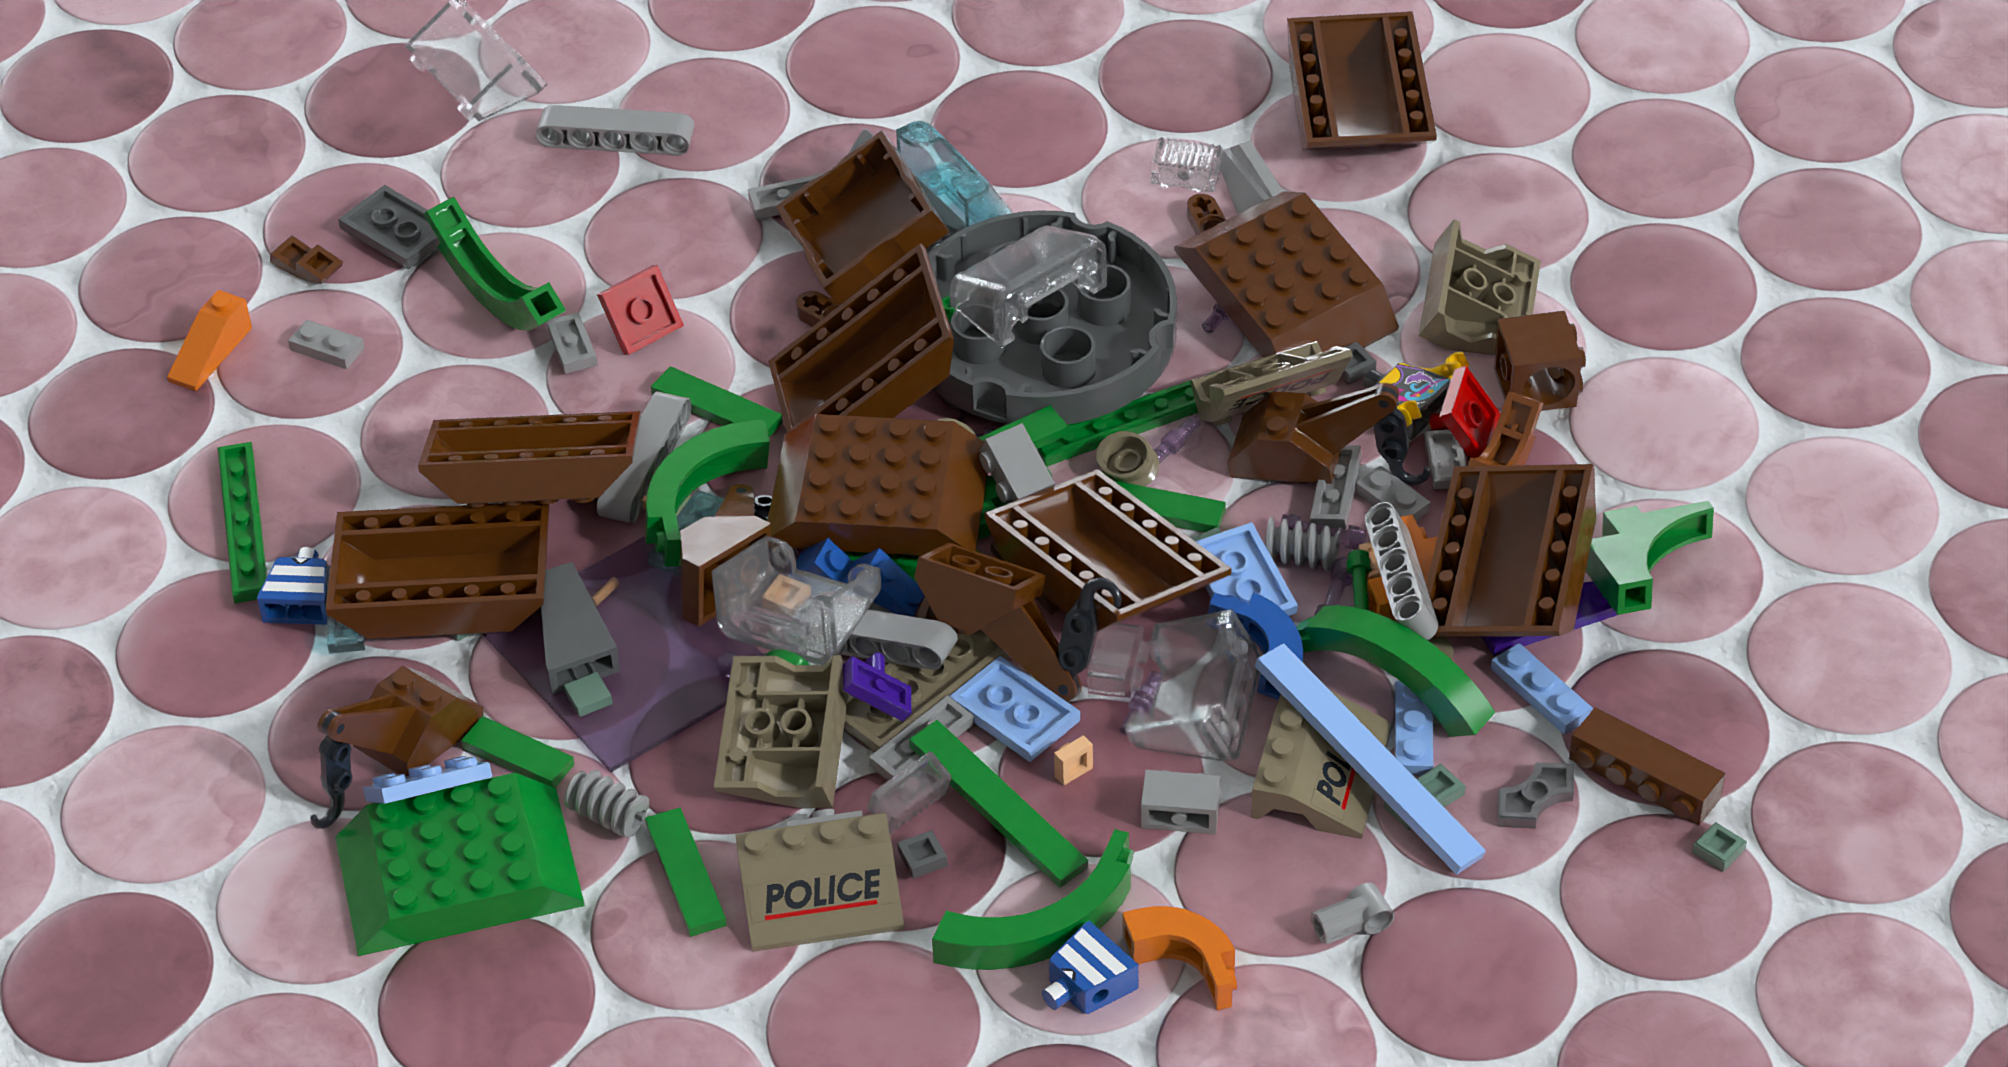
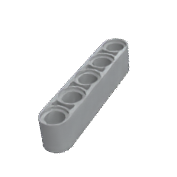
[536,105,695,156]
[597,391,691,524]
[1365,502,1438,640]
[787,601,958,670]

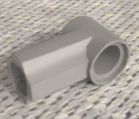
[1311,882,1395,944]

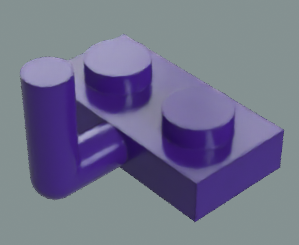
[843,652,912,722]

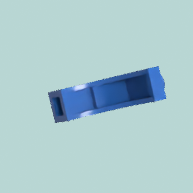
[788,538,924,617]

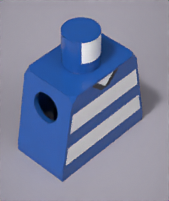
[257,547,331,625]
[1042,920,1139,1014]

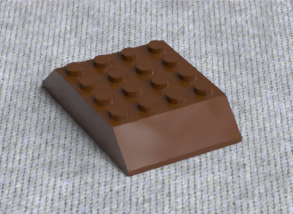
[1287,11,1437,151]
[1174,191,1399,357]
[768,243,954,433]
[418,411,641,507]
[767,414,988,556]
[1426,464,1596,636]
[985,469,1232,632]
[326,502,550,639]

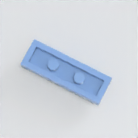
[1491,643,1593,735]
[1395,681,1433,776]

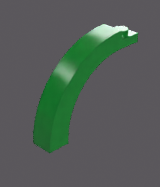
[423,197,566,331]
[644,419,770,567]
[1296,605,1496,737]
[932,829,1134,970]

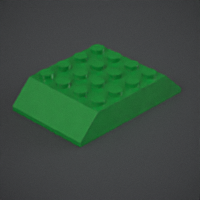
[335,773,585,956]

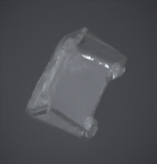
[404,0,548,121]
[950,225,1107,348]
[712,536,881,665]
[1126,609,1260,762]

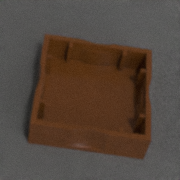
[775,130,949,304]

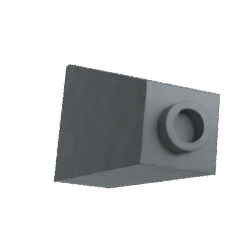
[541,562,621,695]

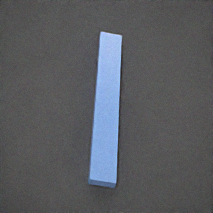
[1255,643,1486,875]

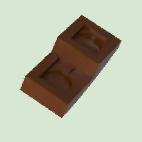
[270,235,343,284]

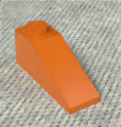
[167,290,252,391]

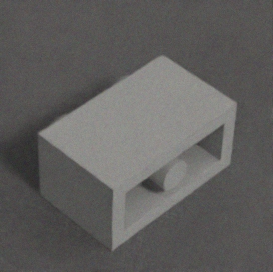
[979,423,1055,504]
[1141,770,1221,834]

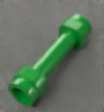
[1346,550,1373,612]

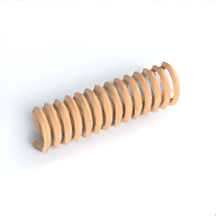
[591,577,619,606]

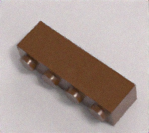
[1569,707,1726,826]

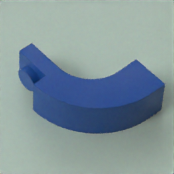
[1206,592,1303,700]

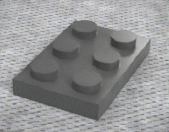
[338,185,440,269]

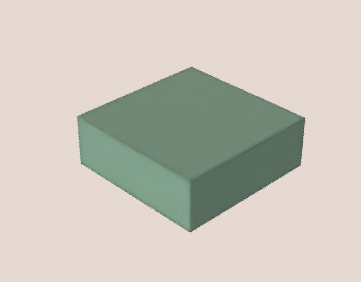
[564,672,613,717]
[1692,822,1747,872]

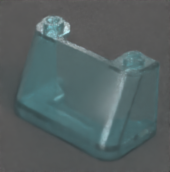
[896,121,1013,227]

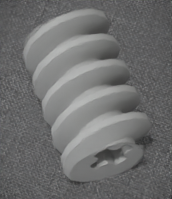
[1265,516,1342,571]
[564,770,649,838]

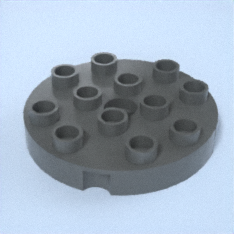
[928,210,1177,424]

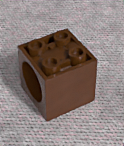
[1494,310,1586,411]

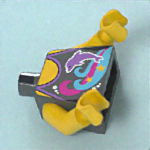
[1363,352,1469,441]

